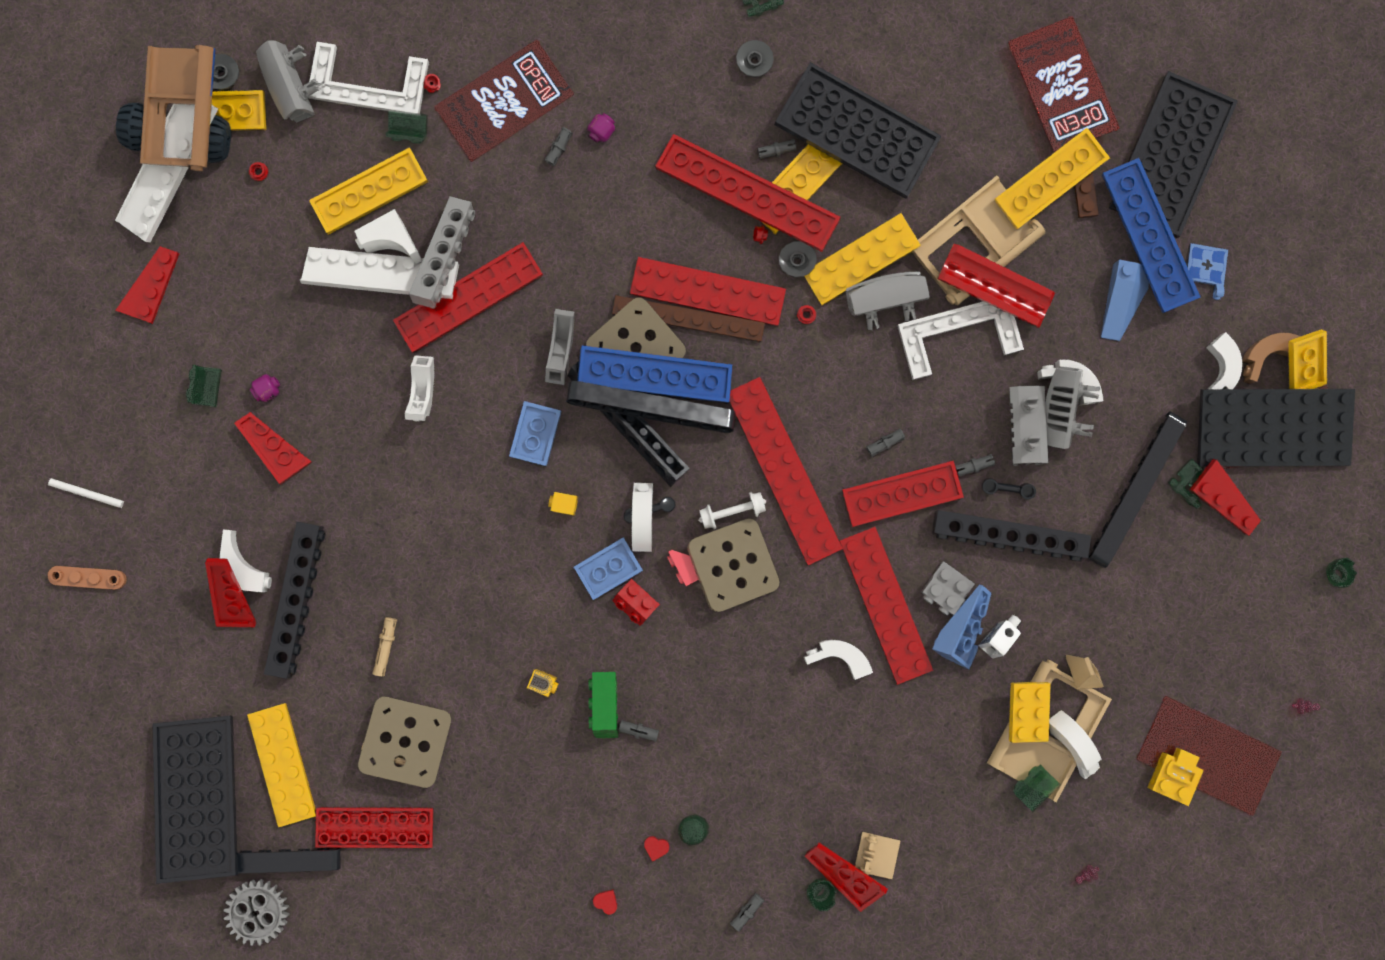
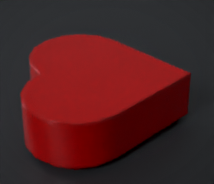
[644,836,669,862]
[593,889,617,915]

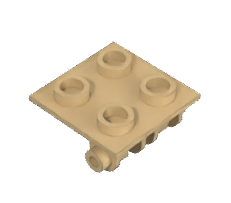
[855,832,900,879]

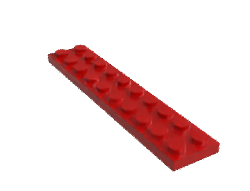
[655,134,841,252]
[729,377,843,565]

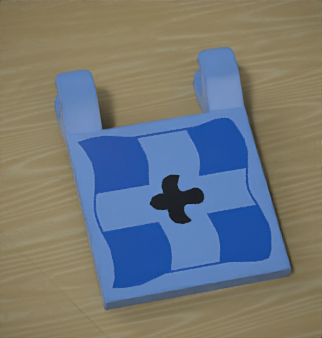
[1187,243,1228,300]

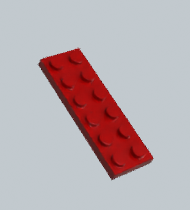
[842,461,964,527]

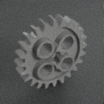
[224,879,290,946]

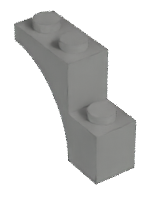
[545,309,575,385]

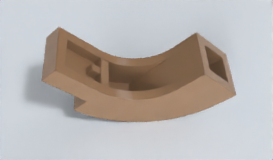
[1242,333,1301,384]

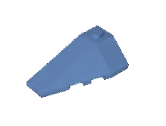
[1101,260,1149,341]
[932,584,991,669]

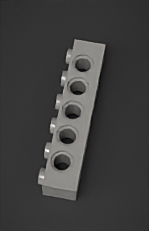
[409,196,475,308]

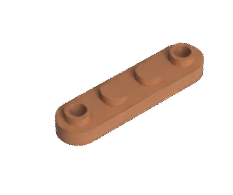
[48,566,126,589]

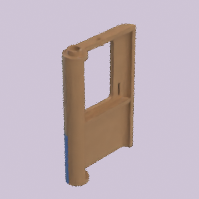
[140,45,215,171]

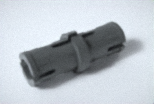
[544,127,573,166]
[757,139,797,160]
[866,428,906,457]
[955,454,995,477]
[619,720,659,742]
[730,893,765,932]

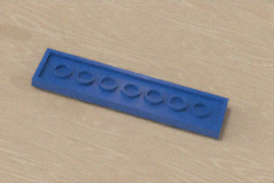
[1102,158,1200,313]
[577,346,732,403]

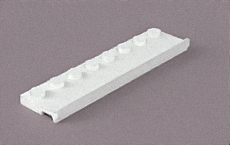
[115,104,218,242]
[300,247,459,299]

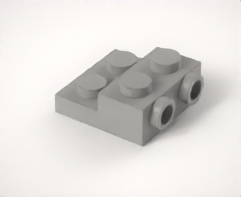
[921,561,975,616]

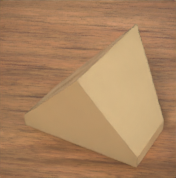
[1066,655,1104,689]

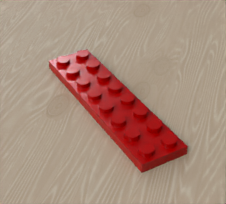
[393,242,543,353]
[630,257,786,326]
[839,527,933,685]

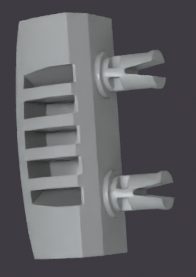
[256,41,321,123]
[846,272,930,330]
[1045,366,1100,449]
[1009,386,1048,466]

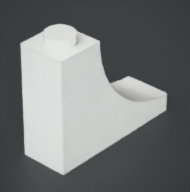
[355,209,423,264]
[220,530,272,592]

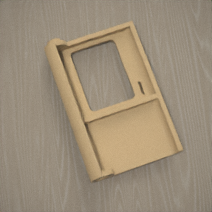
[912,176,1045,305]
[987,659,1112,802]

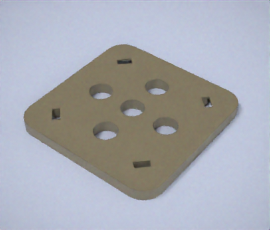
[586,298,686,358]
[687,519,780,612]
[358,697,451,788]

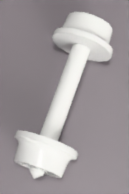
[699,492,766,529]

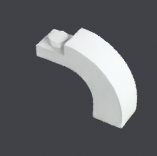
[1206,332,1242,389]
[405,356,434,421]
[1037,360,1103,405]
[632,483,653,552]
[803,640,873,680]
[1049,710,1102,779]

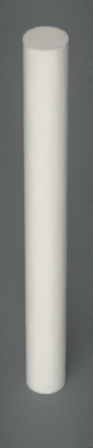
[48,478,124,508]

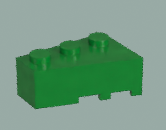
[589,672,618,738]

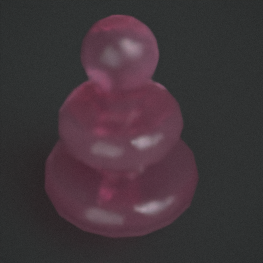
[1292,698,1320,714]
[1075,864,1100,884]

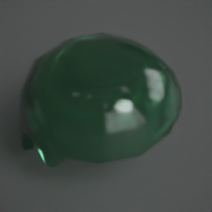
[1326,558,1357,588]
[678,814,709,845]
[807,878,837,911]

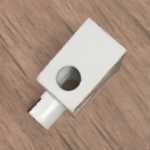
[978,615,1021,658]

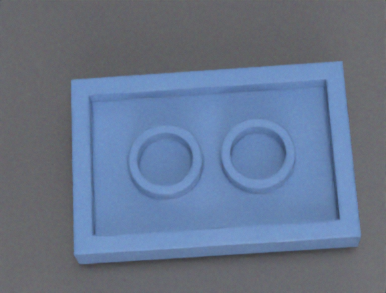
[509,401,562,466]
[574,537,643,600]

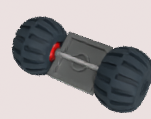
[116,102,232,163]

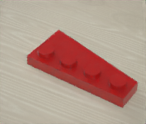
[115,246,180,324]
[234,412,312,485]
[1189,459,1261,536]
[205,558,256,627]
[805,843,888,912]

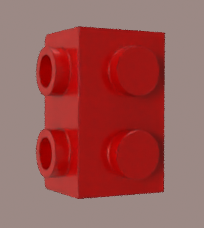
[612,579,660,626]

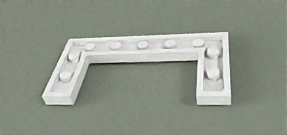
[308,42,429,116]
[897,302,1024,380]

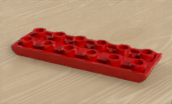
[937,244,1055,328]
[315,807,433,848]

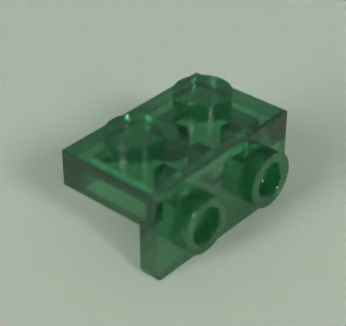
[386,110,428,143]
[186,365,222,407]
[1013,764,1060,812]

